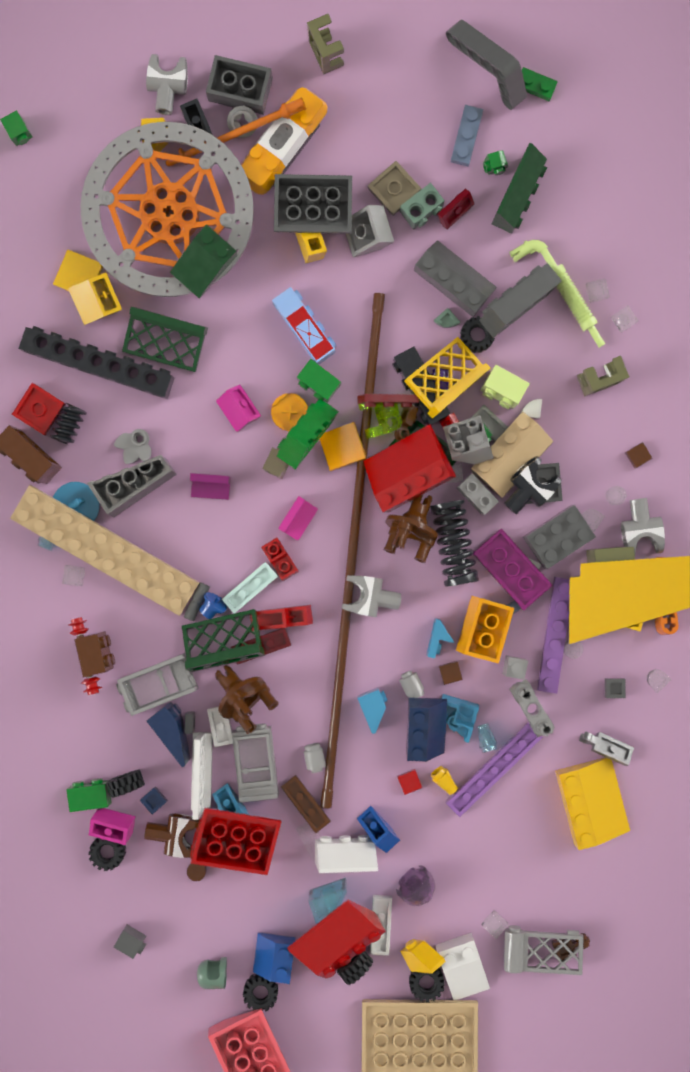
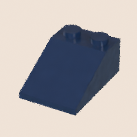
[146,702,191,768]

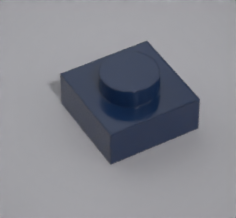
[140,786,168,815]

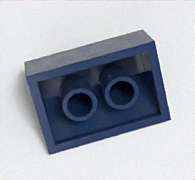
[406,698,447,762]

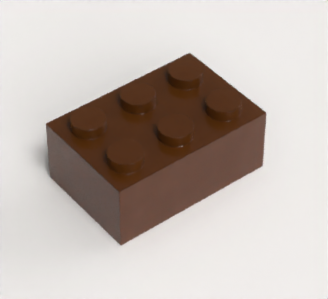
[0,425,62,484]

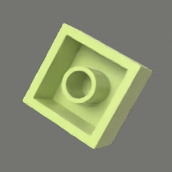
[480,365,530,409]

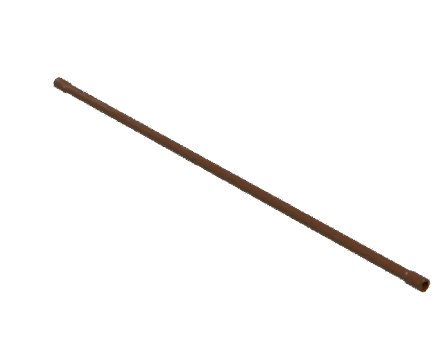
[320,293,385,808]

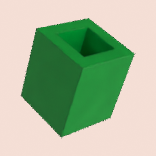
[0,110,33,146]

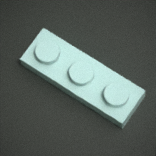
[222,562,278,613]

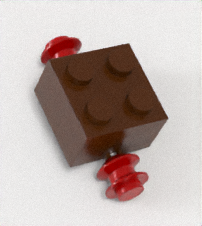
[67,617,115,695]

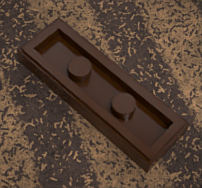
[281,775,331,833]

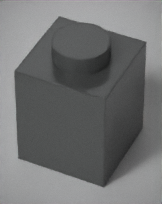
[114,924,146,959]

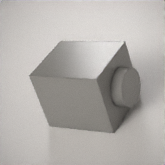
[502,655,528,680]

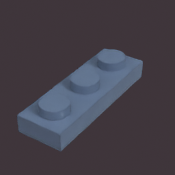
[450,105,484,167]

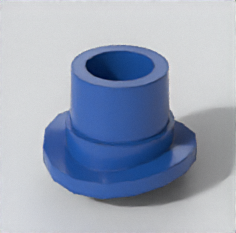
[199,592,227,619]

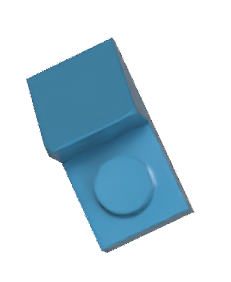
[426,618,454,658]

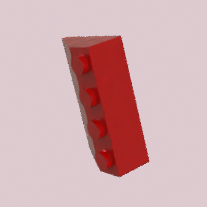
[363,424,457,513]
[190,808,282,875]
[287,900,386,979]

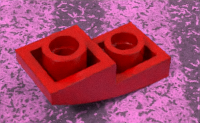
[261,537,299,581]

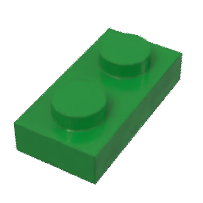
[522,67,558,102]

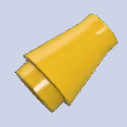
[431,766,458,795]

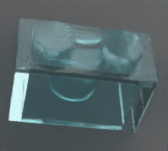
[308,877,347,924]

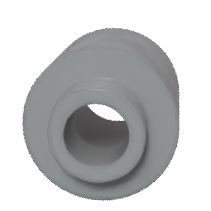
[399,670,425,698]
[304,743,326,773]

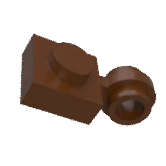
[394,405,418,441]
[551,933,590,961]

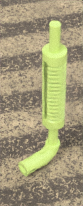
[509,240,605,348]

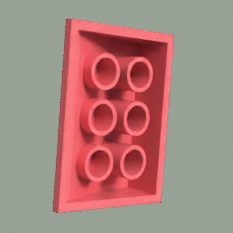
[208,1009,291,1072]

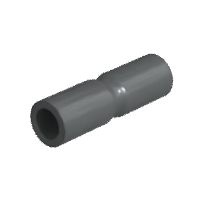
[184,582,210,622]

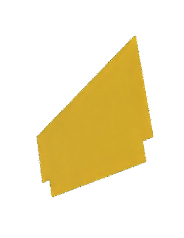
[569,556,690,644]

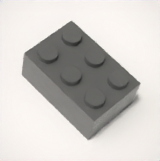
[206,55,273,115]
[523,505,596,569]

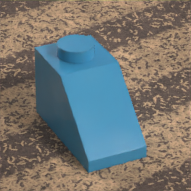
[357,687,388,734]
[212,783,249,815]

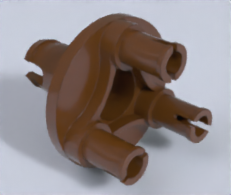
[383,495,438,563]
[215,665,279,734]

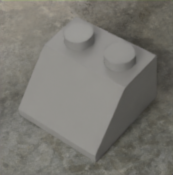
[346,205,394,257]

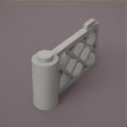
[504,925,583,975]

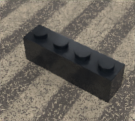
[392,346,451,426]

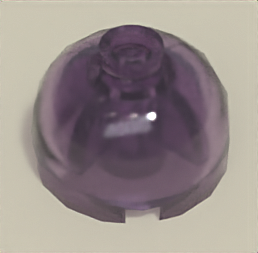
[396,865,435,906]

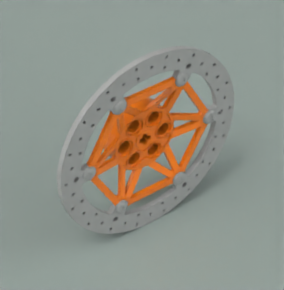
[81,122,254,297]

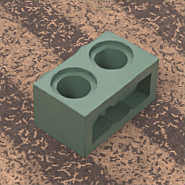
[399,182,445,229]

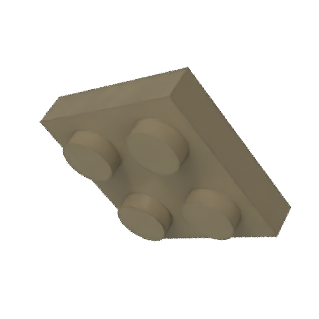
[368,161,422,216]

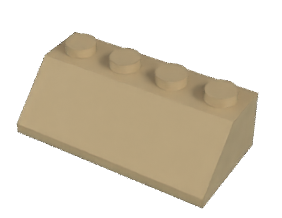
[471,412,553,498]

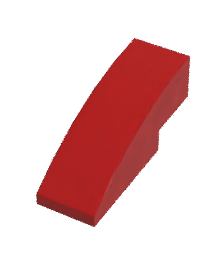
[250,605,313,631]

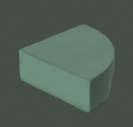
[433,308,460,328]

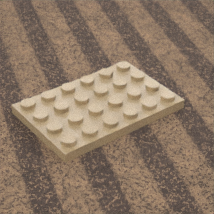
[361,999,478,1072]

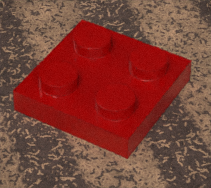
[11,382,66,436]

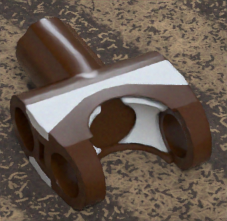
[144,813,200,858]

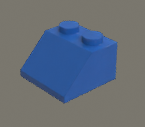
[253,932,296,984]

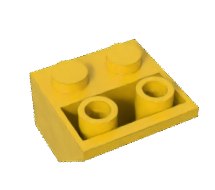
[68,273,122,325]

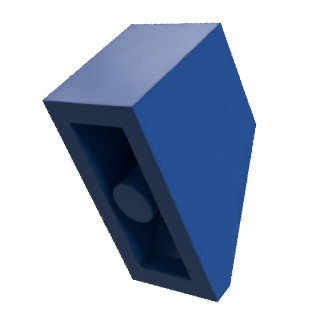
[357,806,400,853]

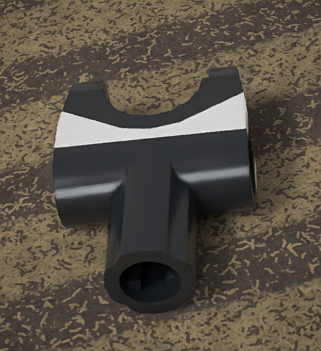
[504,456,561,515]

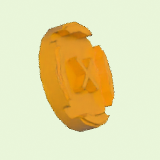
[271,393,308,432]

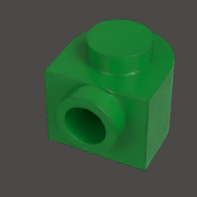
[483,150,508,175]

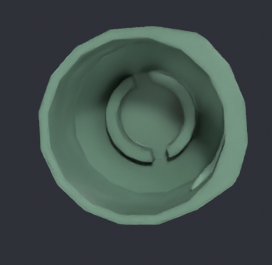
[197,957,227,989]

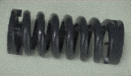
[430,500,479,587]

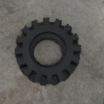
[460,316,495,353]
[106,769,145,798]
[88,838,126,871]
[337,951,373,985]
[409,968,445,1002]
[243,974,278,1011]

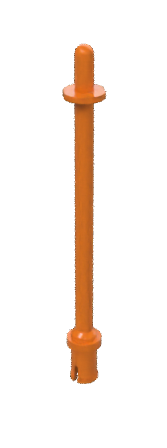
[165,97,307,167]

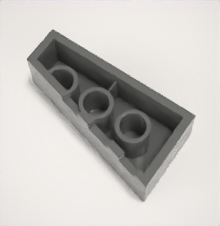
[87,455,177,517]

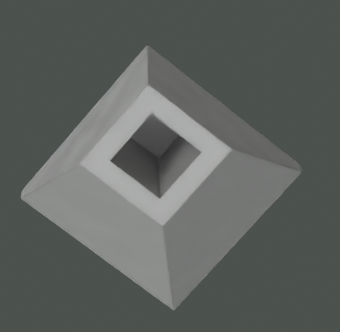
[443,415,494,464]

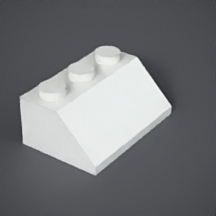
[315,835,378,873]

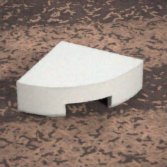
[521,399,542,419]

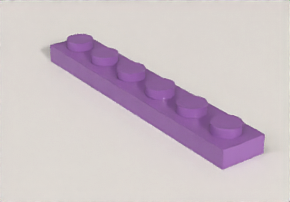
[537,577,570,694]
[446,722,543,817]

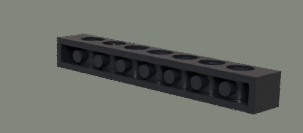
[18,326,175,400]

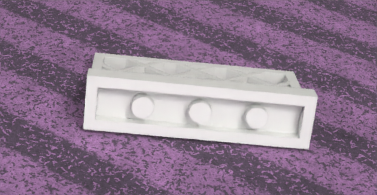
[191,732,213,820]

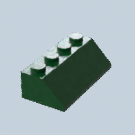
[492,142,547,234]

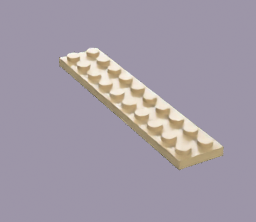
[10,485,199,616]

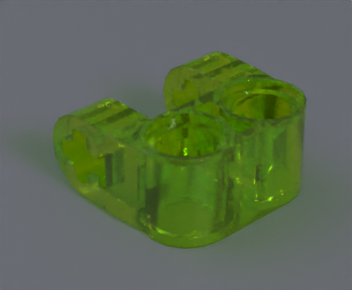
[357,401,402,439]

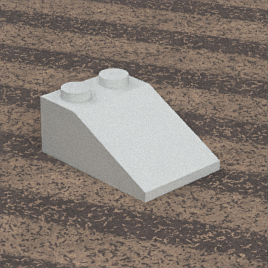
[435,933,490,1000]

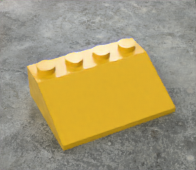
[555,757,630,850]

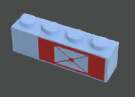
[272,287,336,365]

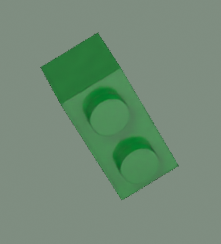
[297,359,341,403]
[66,778,112,812]

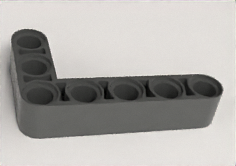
[446,19,527,110]

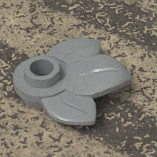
[114,429,151,464]

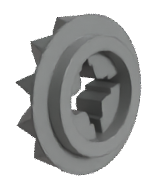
[227,105,257,138]

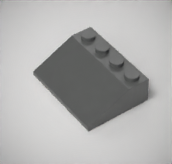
[274,174,352,234]

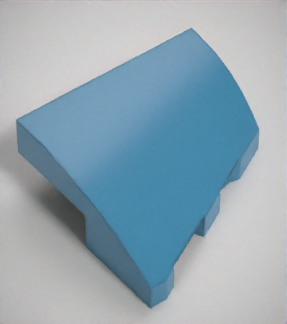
[441,694,480,743]

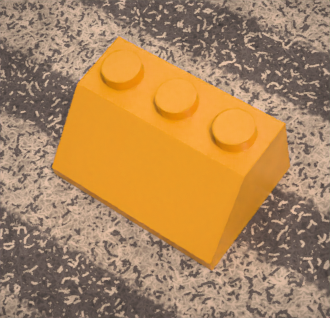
[456,595,515,664]

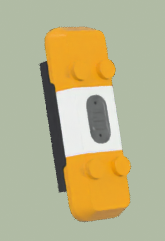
[237,87,327,195]

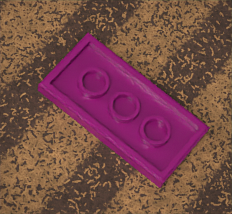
[473,528,553,611]

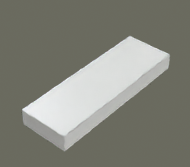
[370,895,392,956]

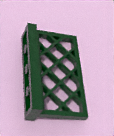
[122,307,208,372]
[182,609,265,672]

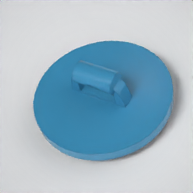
[53,482,100,521]

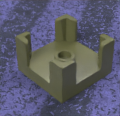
[307,13,344,75]
[577,355,629,396]

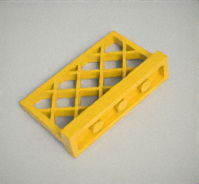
[404,337,491,419]

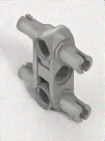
[509,679,555,738]

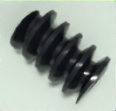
[49,402,86,445]

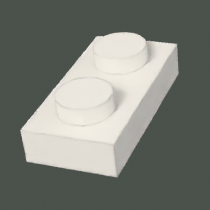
[207,706,233,747]

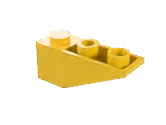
[295,233,327,264]

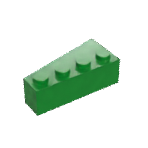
[277,399,339,470]

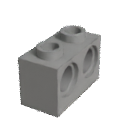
[456,474,499,516]

